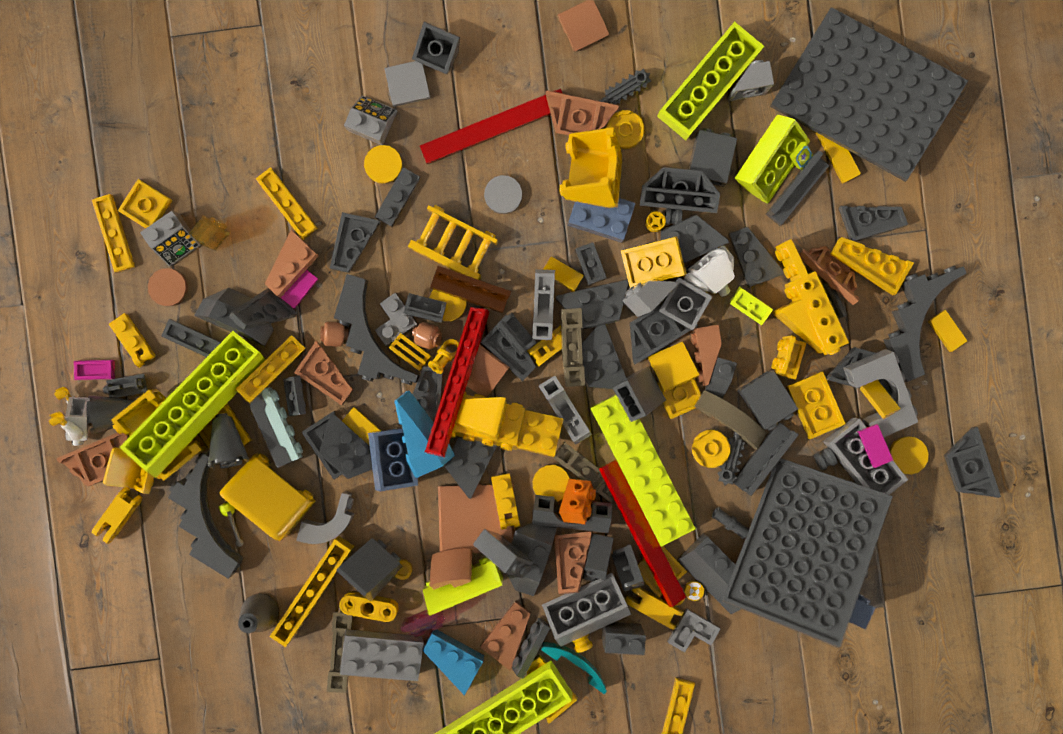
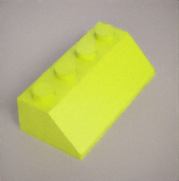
[735,114,810,204]
[423,557,503,616]

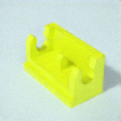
[730,286,773,325]

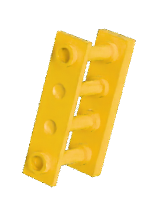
[408,205,498,280]

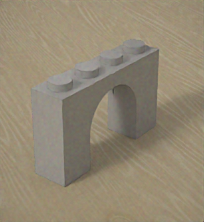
[843,349,918,437]

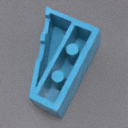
[423,628,484,696]

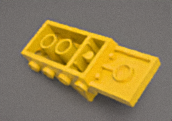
[772,239,849,355]
[451,392,563,457]

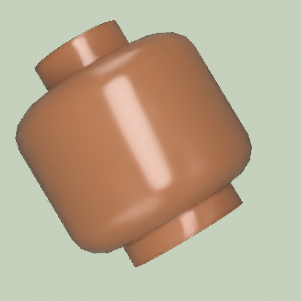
[320,321,348,347]
[412,322,442,350]

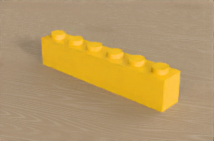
[269,536,355,647]

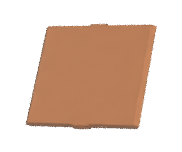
[438,484,515,554]

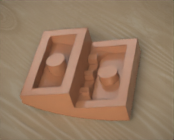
[557,0,609,51]
[467,345,510,398]
[429,548,472,590]

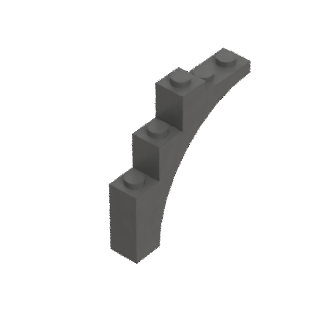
[883,265,967,382]
[334,274,420,385]
[168,451,244,579]

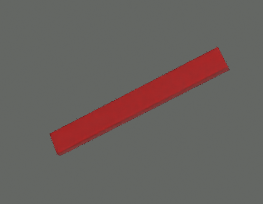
[420,88,563,164]
[425,307,490,457]
[599,460,686,607]

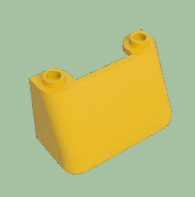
[560,127,622,208]
[111,389,207,481]
[219,453,316,541]

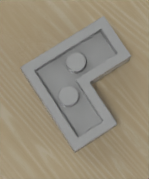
[375,293,418,346]
[667,608,720,652]

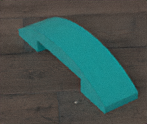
[541,642,607,695]

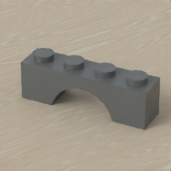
[532,495,612,533]

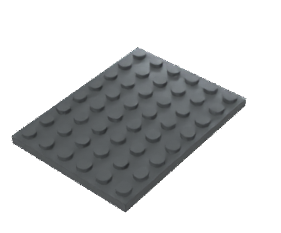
[770,7,968,182]
[722,458,893,649]

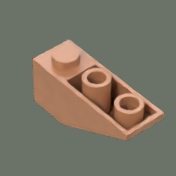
[691,325,722,386]

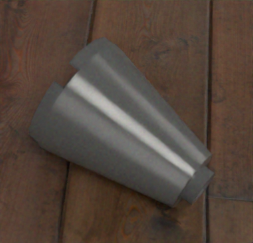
[87,395,135,434]
[208,413,249,469]
[238,593,280,633]

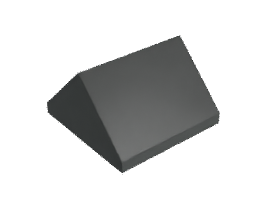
[412,22,460,74]

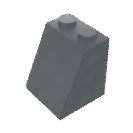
[336,538,403,601]

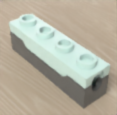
[248,388,303,468]

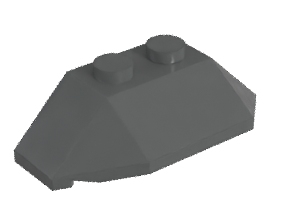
[640,167,720,213]
[194,288,274,347]
[507,522,557,596]

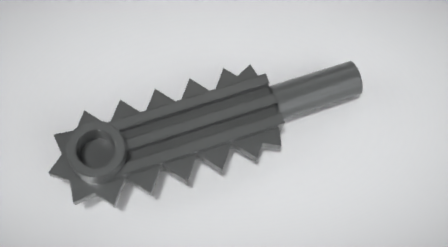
[599,68,651,104]
[717,431,745,486]

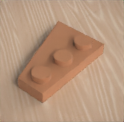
[265,230,319,298]
[294,341,354,405]
[554,532,593,595]
[480,600,530,671]

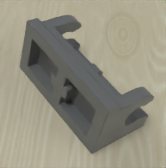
[404,293,447,323]
[496,313,537,356]
[585,534,613,581]
[612,545,644,592]

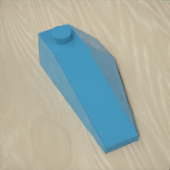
[395,391,455,478]

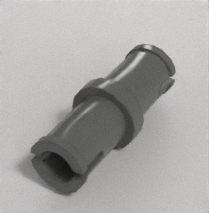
[712,507,749,539]

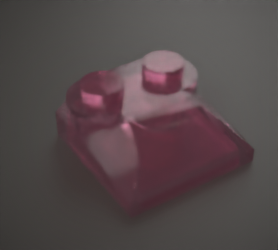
[400,610,445,637]

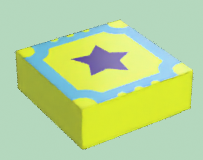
[790,142,813,170]

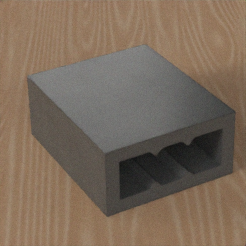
[689,128,737,187]
[613,367,666,422]
[737,370,798,430]
[473,529,534,578]
[602,622,646,655]

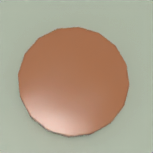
[148,268,188,307]

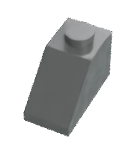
[705,357,737,399]

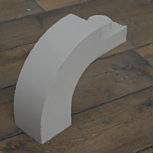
[533,269,555,340]
[539,376,592,445]
[296,491,355,544]

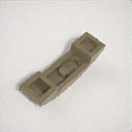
[561,308,585,387]
[694,390,766,449]
[553,442,614,502]
[327,612,353,693]

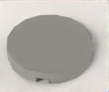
[484,175,522,214]

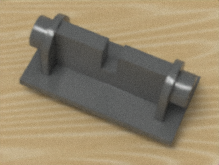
[103,373,148,398]

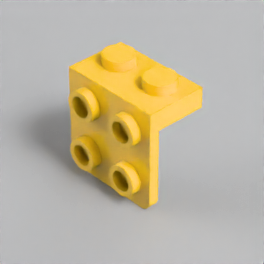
[771,336,807,380]
[103,447,154,494]

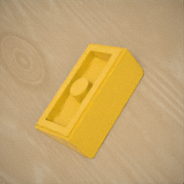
[543,256,584,292]
[860,380,901,420]

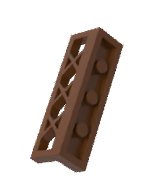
[430,266,511,313]

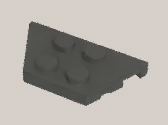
[660,214,729,263]
[556,279,628,330]
[629,303,698,365]
[582,325,626,389]
[826,347,892,396]
[319,413,372,479]
[944,426,1001,498]
[445,437,497,499]

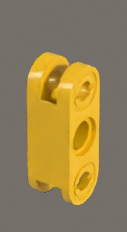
[92,487,143,544]
[625,587,684,630]
[339,591,399,622]

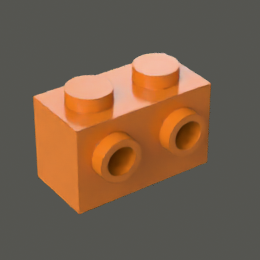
[559,479,596,524]

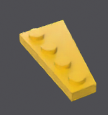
[830,237,914,296]

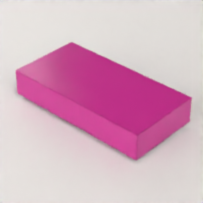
[281,270,319,309]
[74,360,115,380]
[858,424,893,468]

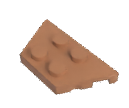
[545,90,619,136]
[799,246,859,305]
[56,432,128,487]

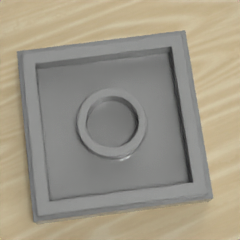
[384,61,431,107]

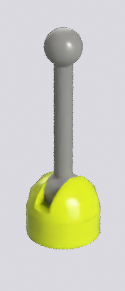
[218,502,244,547]

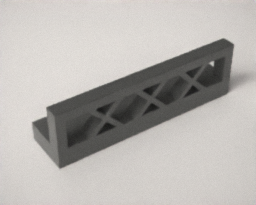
[766,151,830,226]
[733,422,798,496]

